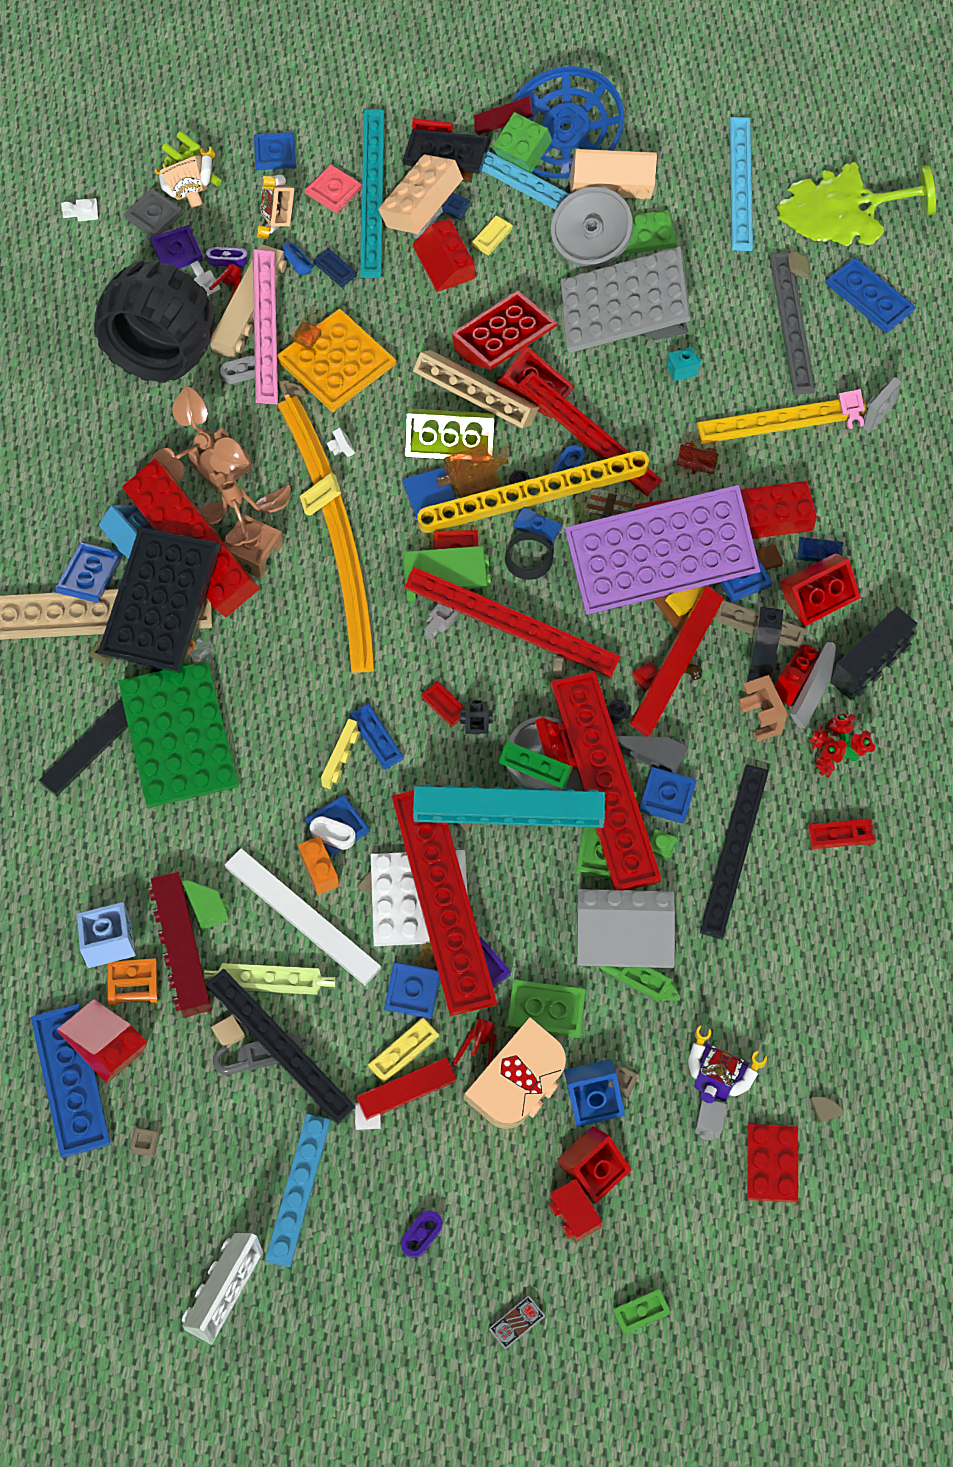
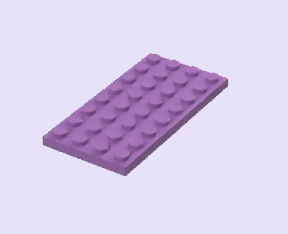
[565,485,760,615]

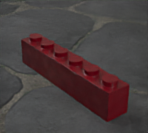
[148,871,212,1018]

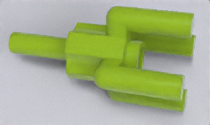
[162,131,222,186]

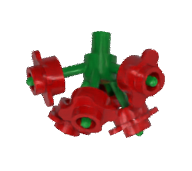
[808,713,876,778]

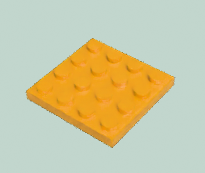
[277,309,396,413]

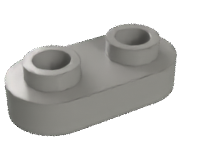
[220,356,255,384]

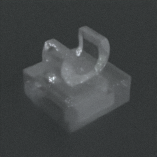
[188,639,216,664]

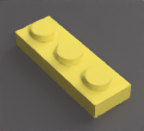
[321,719,360,789]

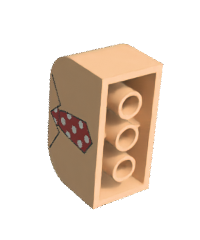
[464,1018,566,1129]

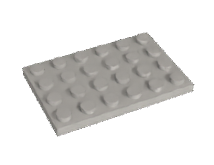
[561,247,691,352]

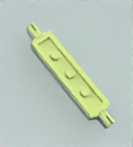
[204,963,335,995]

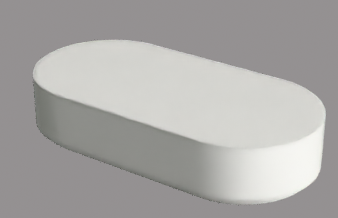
[310,816,355,850]

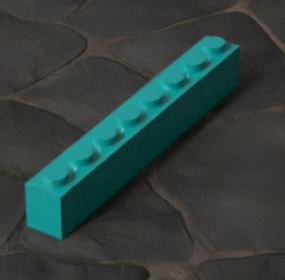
[413,784,605,828]

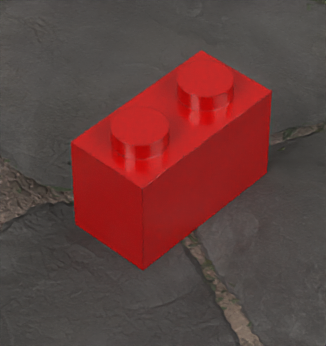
[548,1179,602,1243]

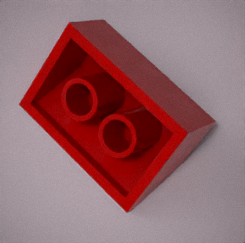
[412,218,475,292]
[779,553,861,626]

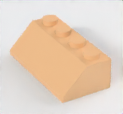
[569,149,657,199]

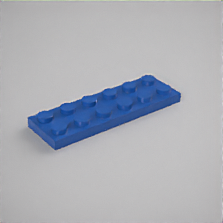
[31,1004,111,1159]

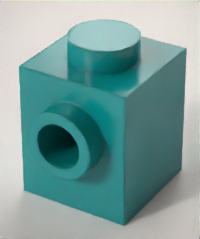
[666,347,701,382]

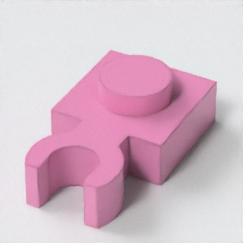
[838,389,865,429]

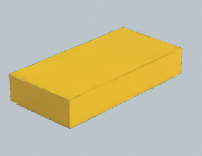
[665,586,704,617]

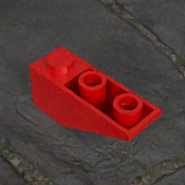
[775,644,821,706]

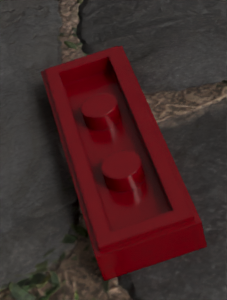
[473,96,534,135]

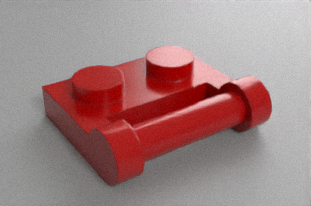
[535,717,577,770]

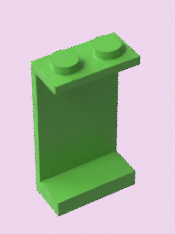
[403,546,491,601]

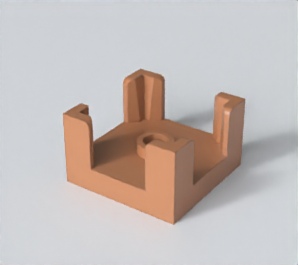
[188,428,252,493]
[225,514,283,578]
[738,675,788,742]

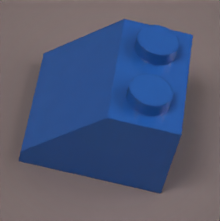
[564,1059,625,1127]

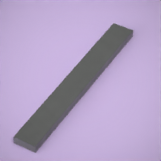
[769,252,815,395]

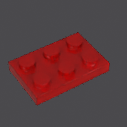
[747,1124,798,1203]

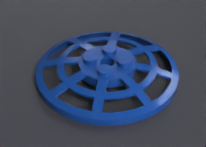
[512,66,625,179]

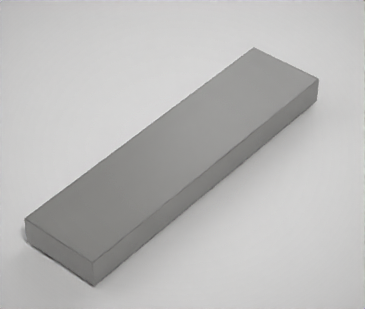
[790,642,842,729]

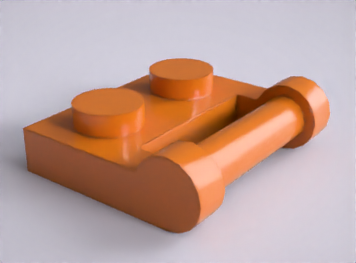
[108,959,158,1006]

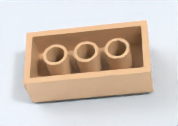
[378,155,463,234]

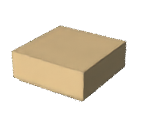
[211,1015,245,1048]

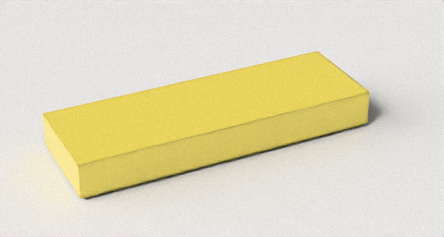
[368,1017,439,1084]

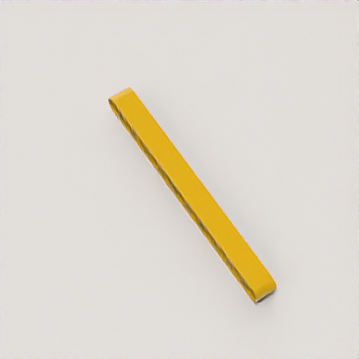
[418,451,649,533]

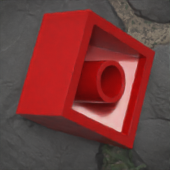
[557,1126,632,1204]

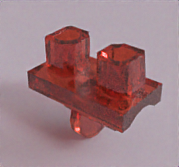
[676,442,719,475]

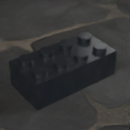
[831,606,918,700]

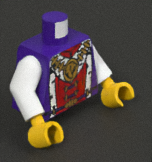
[688,1026,767,1103]

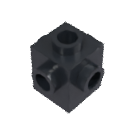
[460,700,493,735]

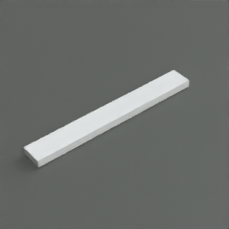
[225,849,381,986]

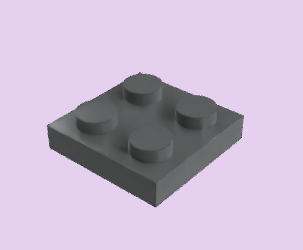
[124,188,183,237]

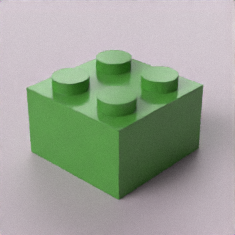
[493,112,552,173]

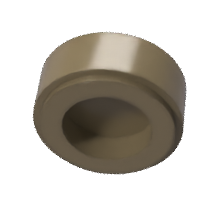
[553,656,565,679]

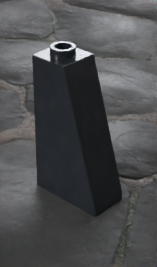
[747,607,784,682]

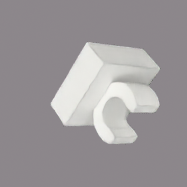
[327,428,355,457]

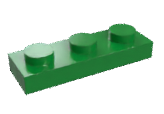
[499,741,573,789]

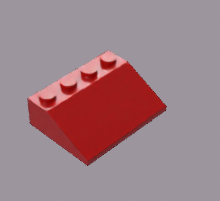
[451,290,558,370]

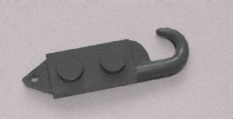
[213,1032,311,1075]

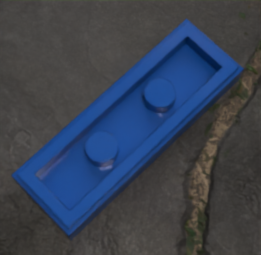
[349,703,404,770]

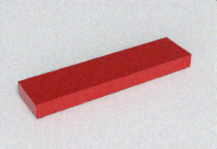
[356,1058,457,1121]

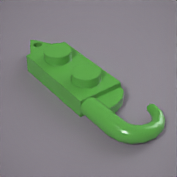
[598,966,680,1003]

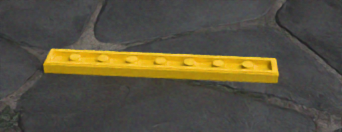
[696,396,868,444]

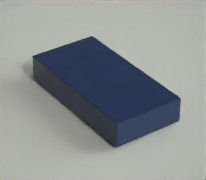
[313,248,357,288]

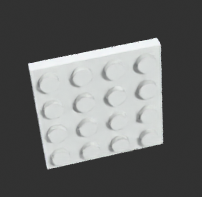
[371,850,467,946]

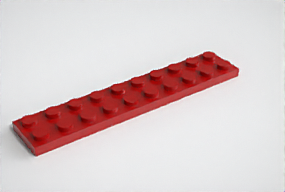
[551,671,662,890]
[391,785,497,1017]

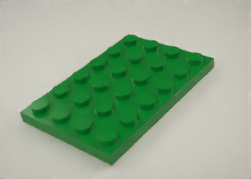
[118,661,238,808]

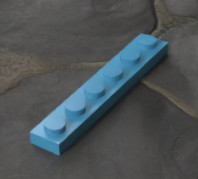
[266,1114,331,1268]

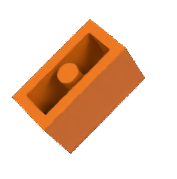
[298,836,339,895]

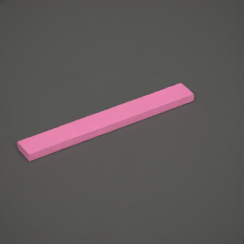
[253,249,278,405]

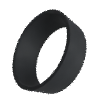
[505,532,553,580]

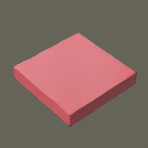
[305,164,362,214]

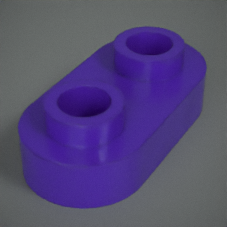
[206,247,248,268]
[401,1211,443,1259]

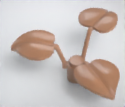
[150,386,250,482]
[198,480,291,546]

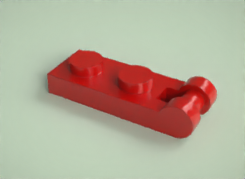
[807,819,876,850]

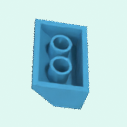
[99,505,155,559]

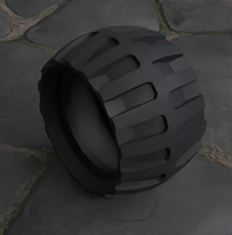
[94,260,214,383]

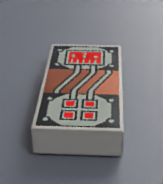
[489,1296,545,1351]

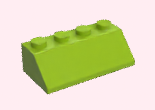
[406,409,495,461]

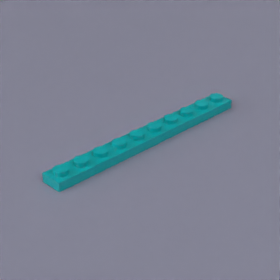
[360,110,384,278]

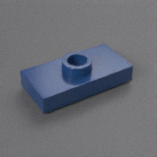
[513,507,562,545]

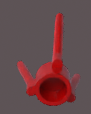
[209,264,242,303]
[452,1019,497,1067]

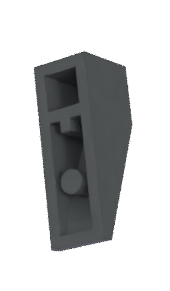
[616,736,689,774]

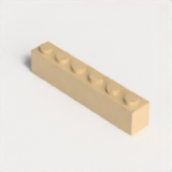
[210,244,287,359]
[413,350,540,429]

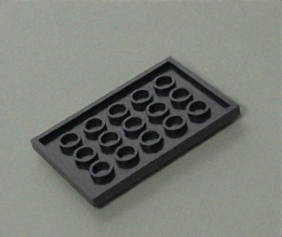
[98,527,221,673]

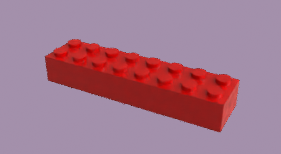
[122,458,260,618]
[634,481,817,539]

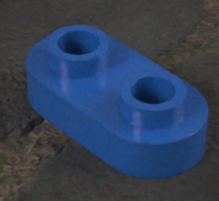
[280,241,314,275]
[552,445,585,481]

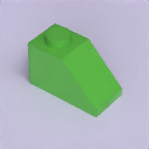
[182,880,230,930]

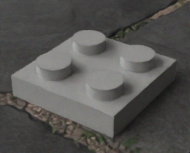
[863,377,902,433]

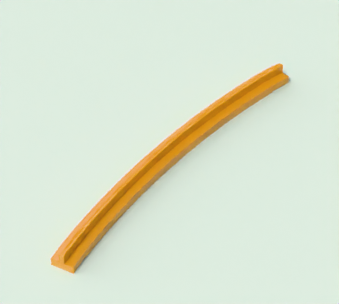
[277,394,374,673]

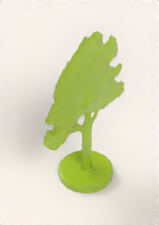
[777,162,936,246]

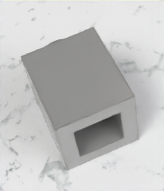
[695,1100,727,1141]

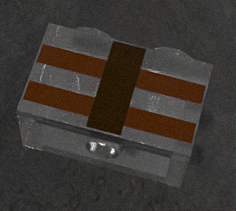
[584,489,634,522]

